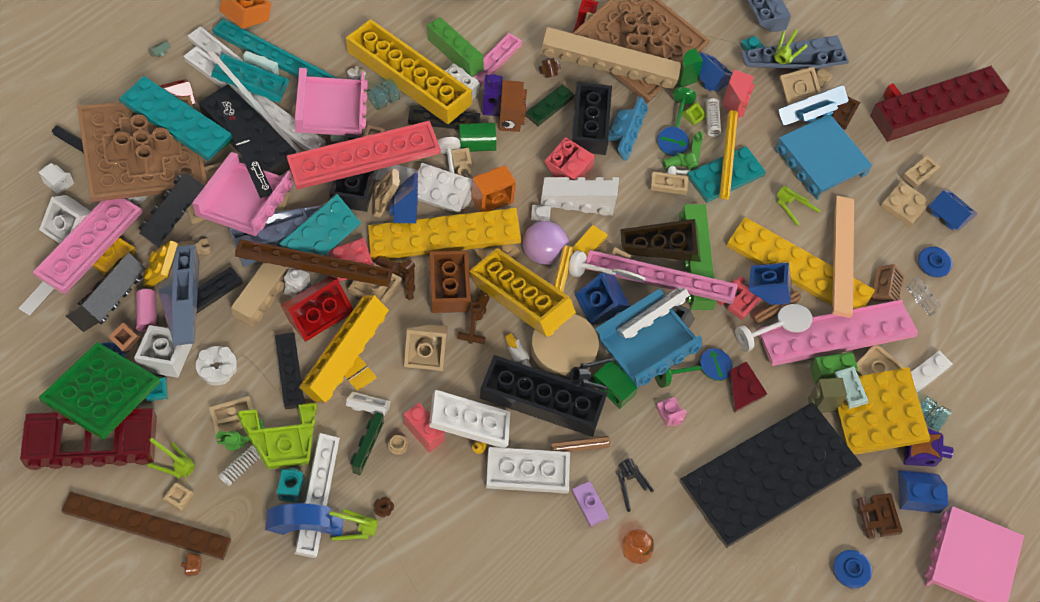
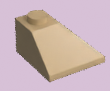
[404,325,448,371]

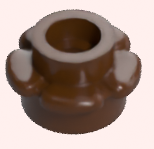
[374,497,394,517]

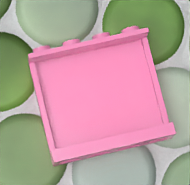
[295,68,368,136]
[192,152,293,236]
[925,506,1024,602]

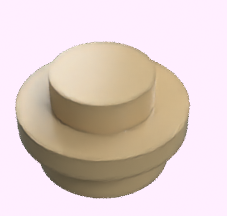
[388,435,408,455]

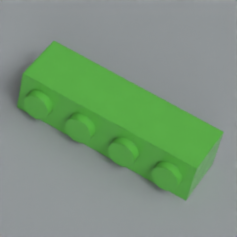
[427,17,484,77]

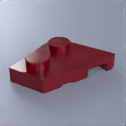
[729,361,767,412]

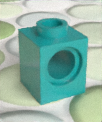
[277,468,305,503]

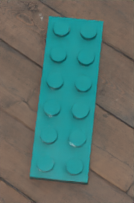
[119,76,232,162]

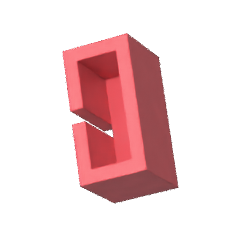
[403,402,445,453]

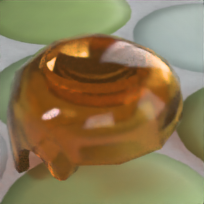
[622,529,654,564]

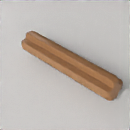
[753,291,802,324]
[551,436,610,452]

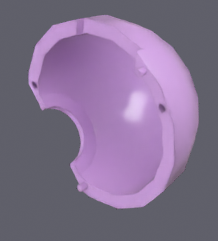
[522,221,569,265]

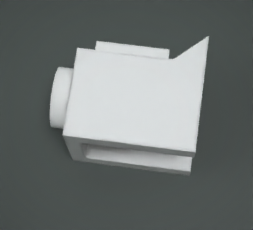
[39,163,74,196]
[283,268,311,298]

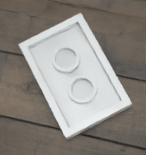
[418,163,473,214]

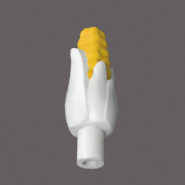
[505,333,532,367]

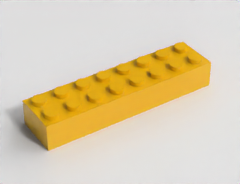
[346,19,472,124]

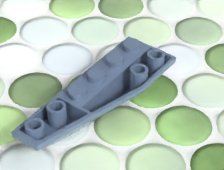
[747,0,791,33]
[741,35,849,69]
[228,205,323,267]
[158,245,200,346]

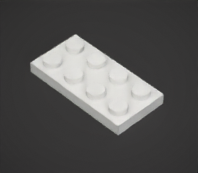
[429,390,510,448]
[486,447,570,493]

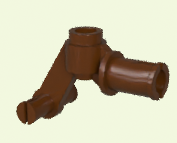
[376,256,415,300]
[457,293,490,345]

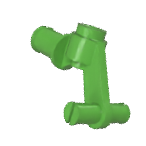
[662,131,704,170]
[216,420,265,451]

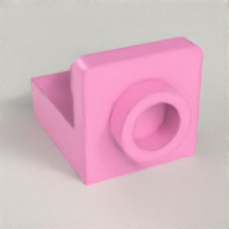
[656,397,687,427]

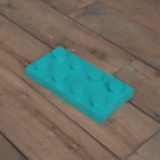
[211,53,290,103]
[687,146,766,203]
[278,194,361,272]

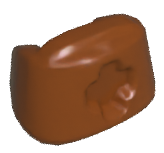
[181,553,202,576]

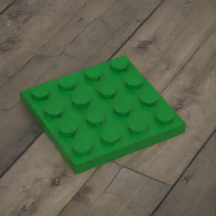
[39,342,160,440]

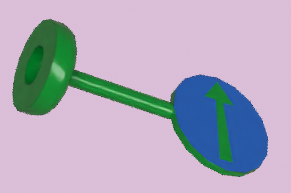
[658,87,697,156]
[655,348,733,388]

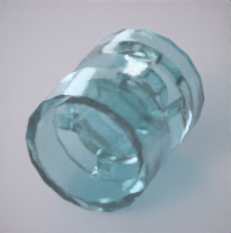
[367,79,400,110]
[921,396,952,432]

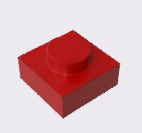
[883,83,902,100]

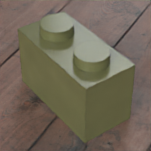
[808,377,847,413]

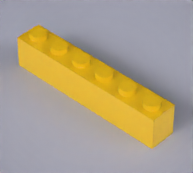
[299,295,389,403]

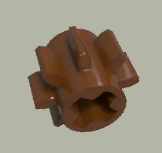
[539,58,561,78]

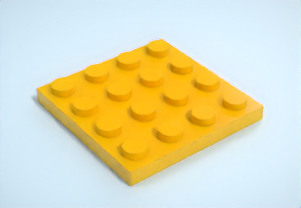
[837,367,930,455]

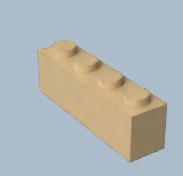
[231,263,290,327]

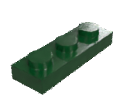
[525,84,575,127]
[350,412,384,476]

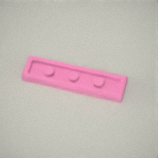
[473,33,522,86]

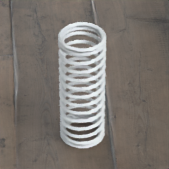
[705,98,721,137]
[219,444,260,486]

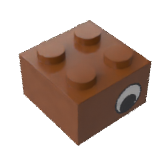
[499,80,527,132]

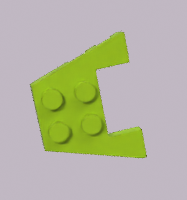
[237,403,317,470]

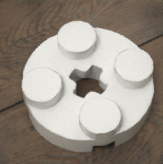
[196,346,237,386]

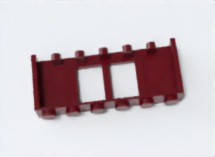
[20,408,157,470]

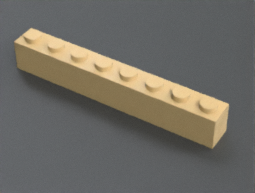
[540,27,681,89]

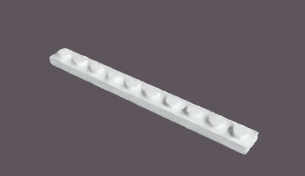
[184,46,326,151]

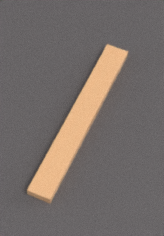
[832,196,854,318]

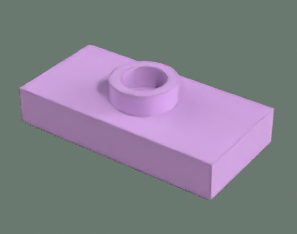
[571,481,609,527]

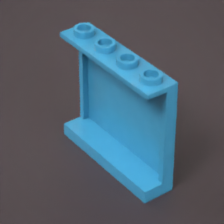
[775,115,872,200]
[595,288,702,388]

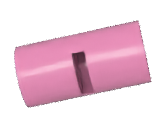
[136,289,157,333]

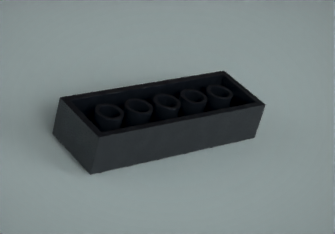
[199,84,296,176]
[480,355,607,437]

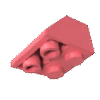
[722,70,755,121]
[545,137,595,180]

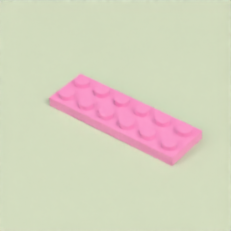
[33,199,143,295]

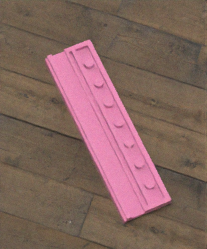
[759,300,918,366]

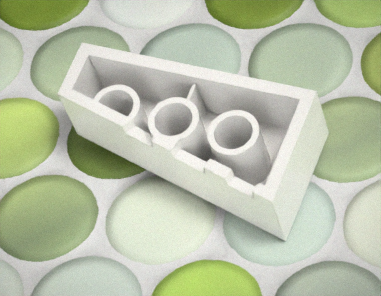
[541,177,619,216]

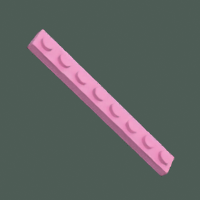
[585,250,738,304]

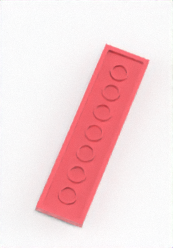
[287,121,441,190]

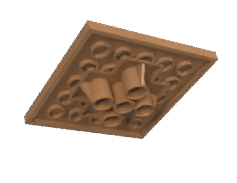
[573,0,710,104]
[77,96,207,202]

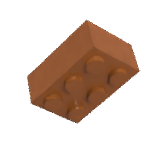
[430,251,471,313]

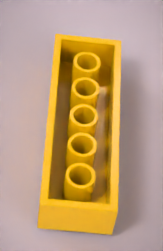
[469,248,576,337]

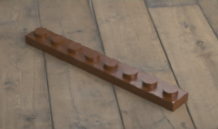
[235,239,393,287]
[61,491,231,560]

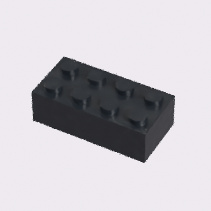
[571,82,612,155]
[330,134,378,212]

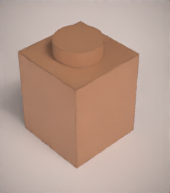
[109,323,142,352]

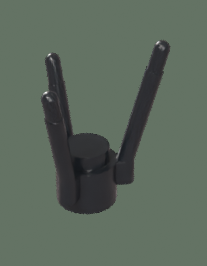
[570,358,615,391]
[617,458,654,512]

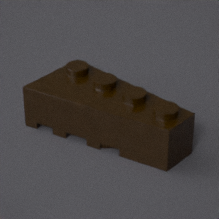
[620,219,701,262]

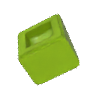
[682,102,706,126]

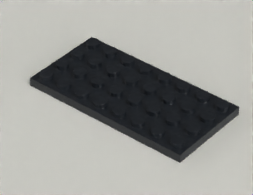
[680,402,862,548]

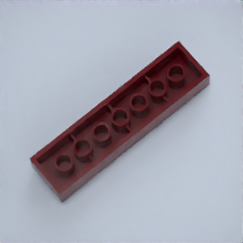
[870,65,1010,142]

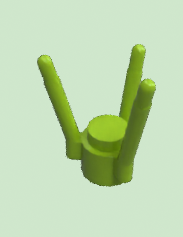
[774,29,808,64]
[776,186,820,226]
[147,438,195,479]
[329,509,378,541]

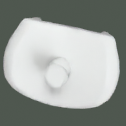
[347,67,366,80]

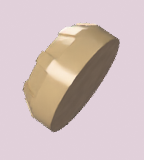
[531,314,599,378]

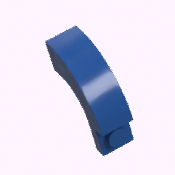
[265,503,343,536]

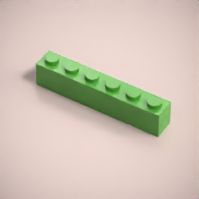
[679,204,717,310]

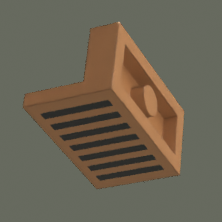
[872,264,905,302]

